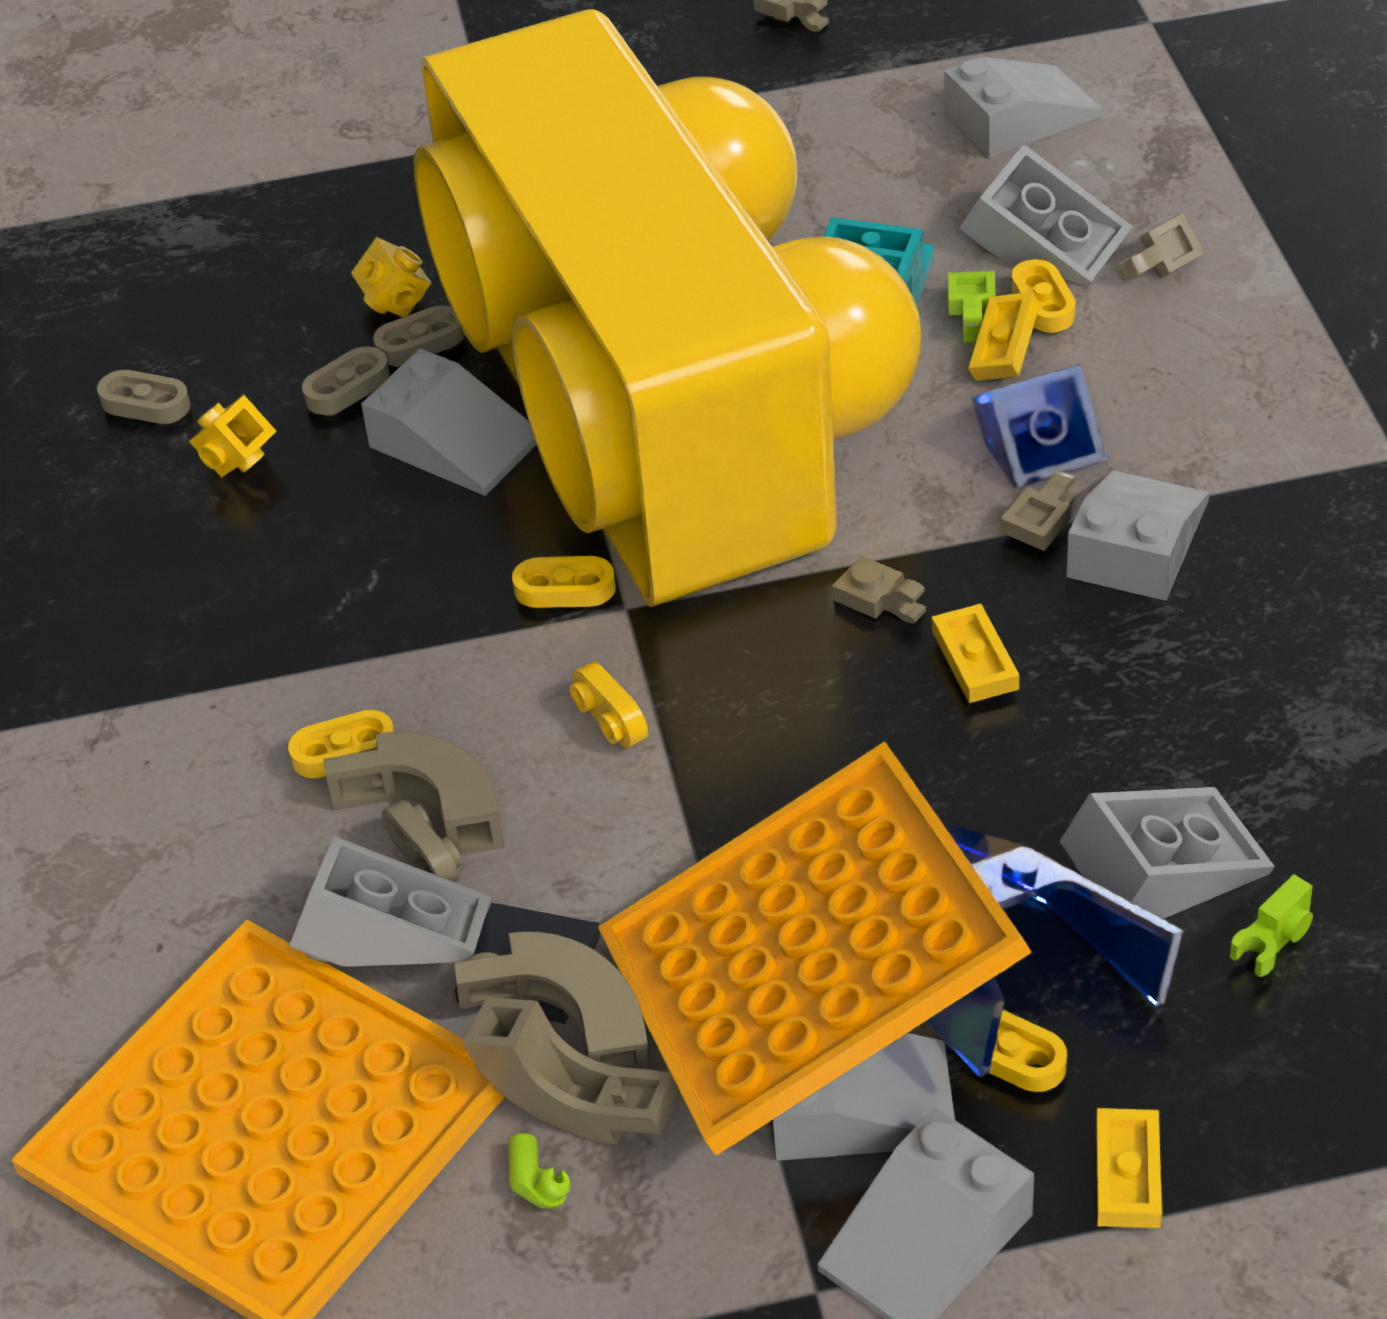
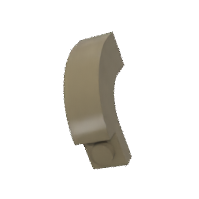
[323,732,505,855]
[454,932,648,1069]
[462,997,681,1145]

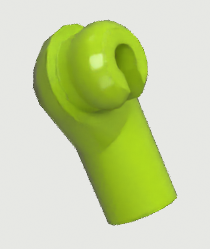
[508,1133,571,1209]

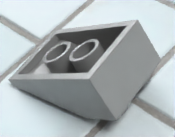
[944,57,1102,158]
[959,144,1133,287]
[361,348,536,496]
[1067,470,1210,601]
[1060,787,1275,924]
[289,836,491,967]
[773,1033,955,1161]
[818,1107,1034,1319]

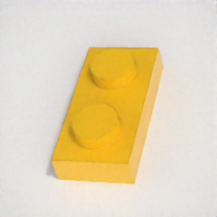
[968,292,1040,381]
[932,604,1020,703]
[1096,1108,1162,1228]

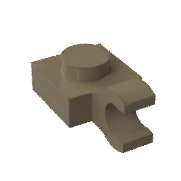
[753,0,829,32]
[1116,213,1205,281]
[1000,469,1076,551]
[832,555,926,623]

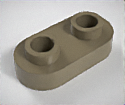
[373,305,465,367]
[302,347,390,416]
[97,370,190,424]
[382,799,462,882]

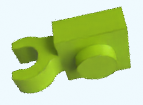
[948,271,996,343]
[1230,874,1313,977]

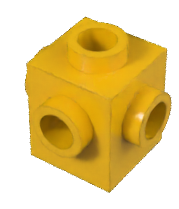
[351,237,431,317]
[189,395,277,477]

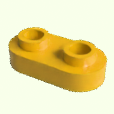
[1011,259,1076,334]
[512,556,616,608]
[569,661,648,749]
[288,710,395,778]
[954,1004,1067,1092]

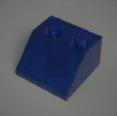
[971,364,1108,488]

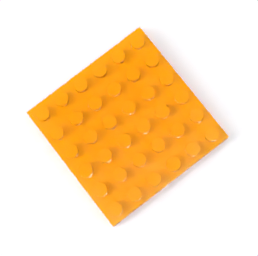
[598,742,1031,1156]
[11,919,505,1319]

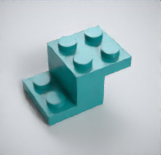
[823,217,934,306]

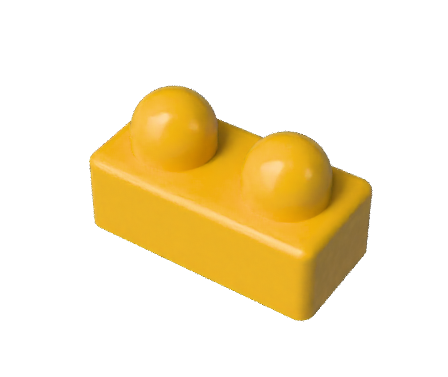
[414,9,922,607]

